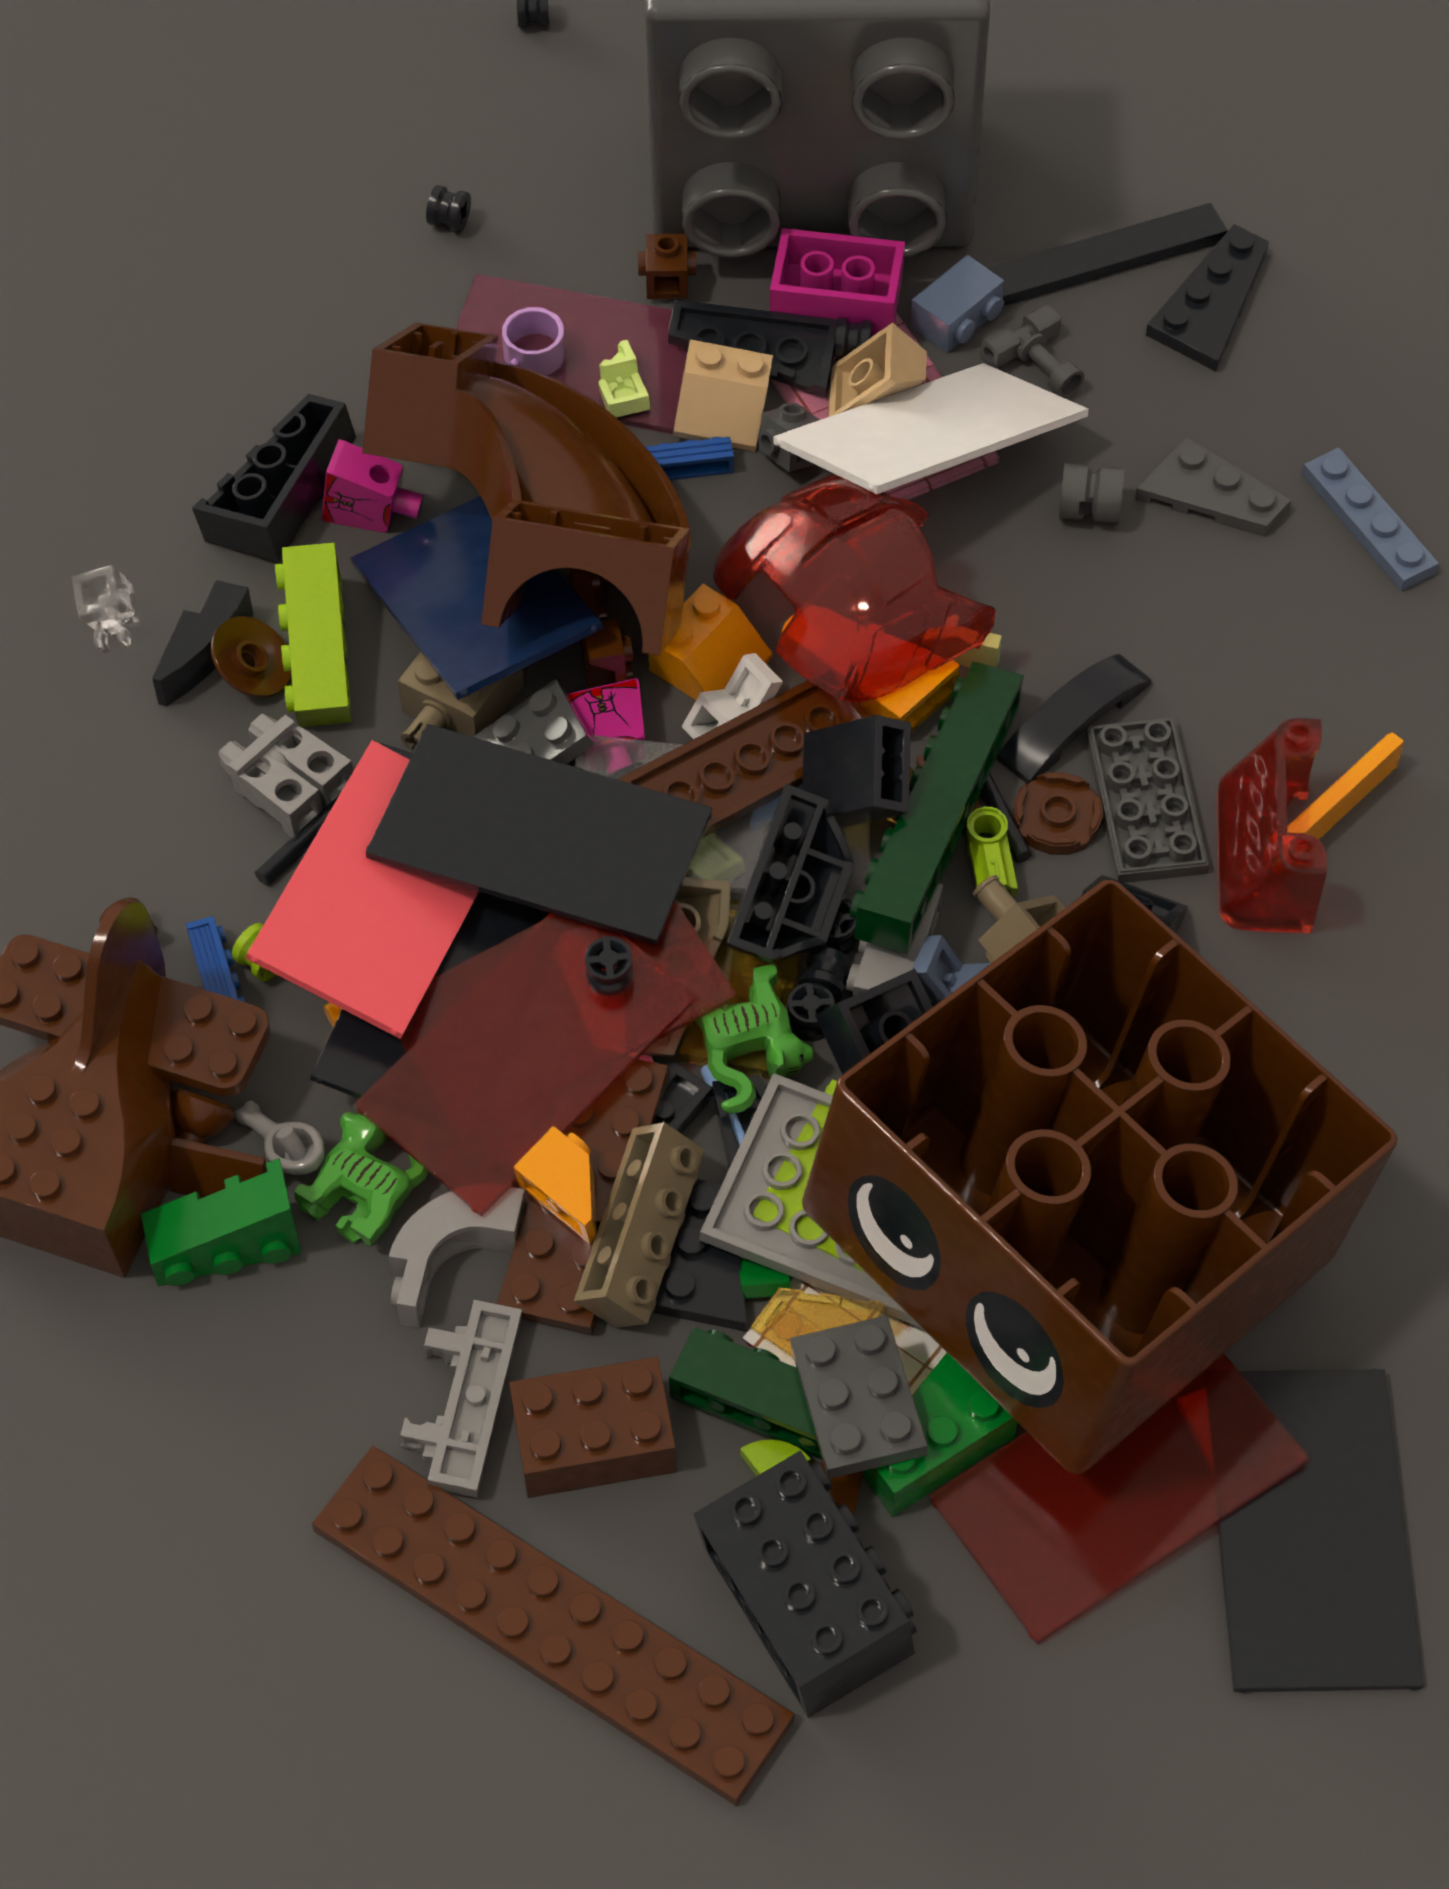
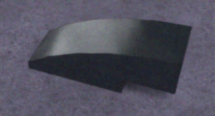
[152,580,254,706]

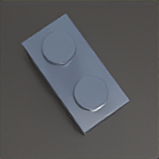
[910,255,1005,353]

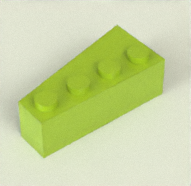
[275,542,352,727]

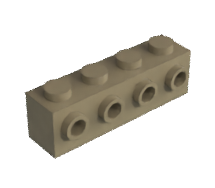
[574,1122,705,1328]

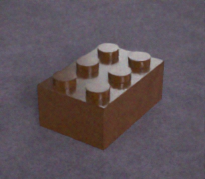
[509,1356,677,1498]

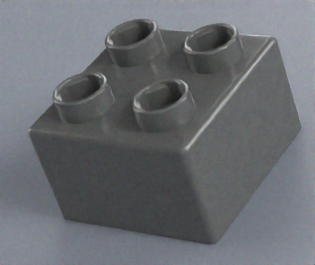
[645,0,990,258]

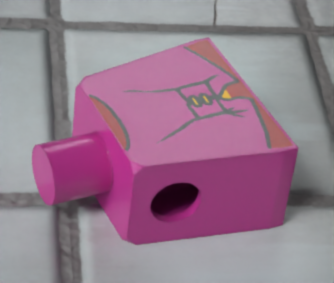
[321,439,424,533]
[567,678,646,776]

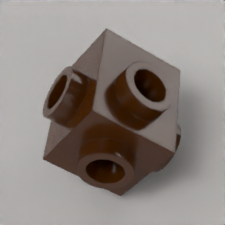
[638,233,696,299]

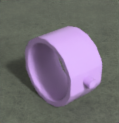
[502,307,565,375]

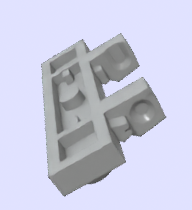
[400,1300,522,1498]

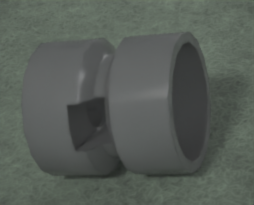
[1059,463,1125,524]

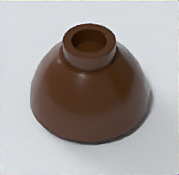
[172,1088,236,1144]

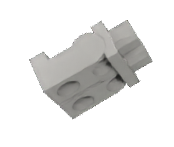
[218,713,353,838]

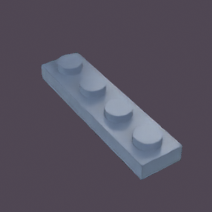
[1302,447,1439,591]

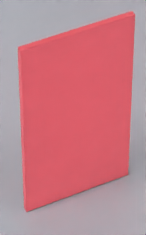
[245,740,479,1039]

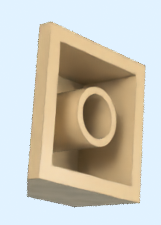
[672,339,773,452]

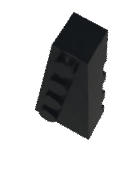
[192,394,356,561]

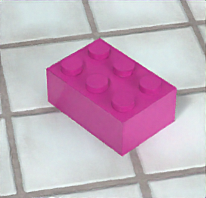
[770,228,905,335]

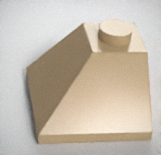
[829,322,927,417]

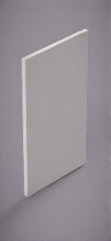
[773,363,1089,494]

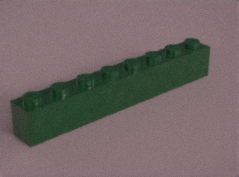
[850,661,1024,954]

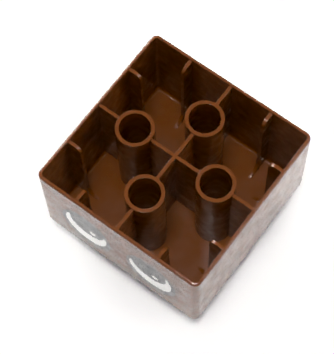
[802,880,1398,1474]

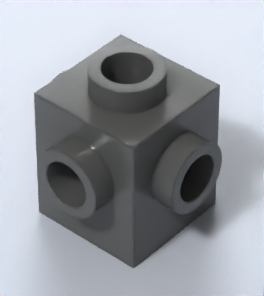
[759,403,820,472]

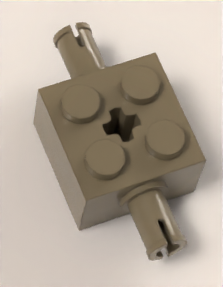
[398,652,524,751]
[973,875,1065,963]

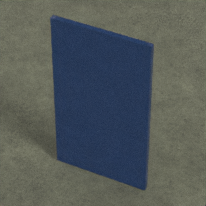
[351,496,603,700]

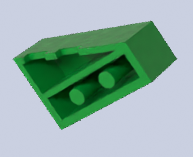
[141,1158,301,1286]
[863,1353,1017,1517]

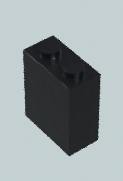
[803,715,911,828]

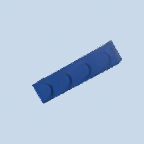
[645,437,734,480]
[185,916,245,1002]

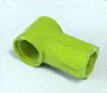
[965,806,1018,901]

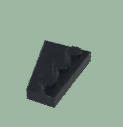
[653,1179,747,1332]

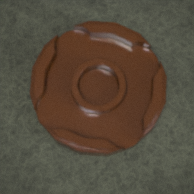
[1013,772,1103,855]

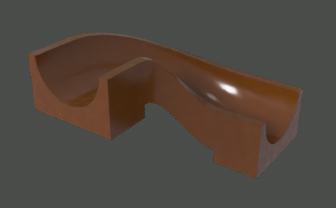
[362,322,691,655]

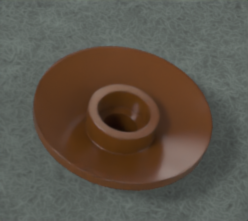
[211,616,291,698]

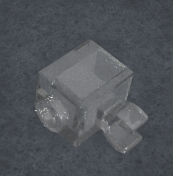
[71,564,139,654]

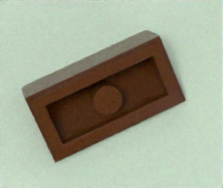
[169,1138,267,1198]

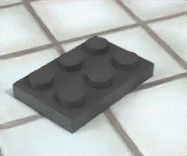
[473,679,595,764]
[790,1315,927,1479]

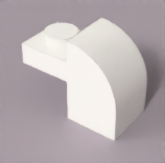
[681,653,783,739]

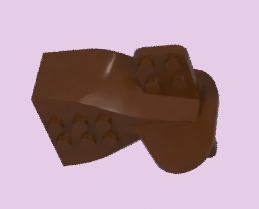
[0,899,271,1278]

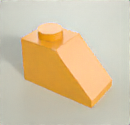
[513,1126,597,1244]

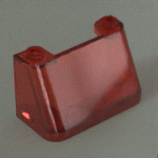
[1217,718,1327,933]

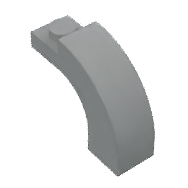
[388,1185,527,1328]

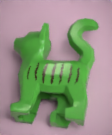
[687,964,813,1114]
[294,1108,453,1247]

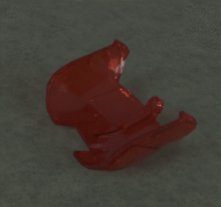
[713,474,996,703]

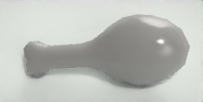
[234,1100,325,1175]

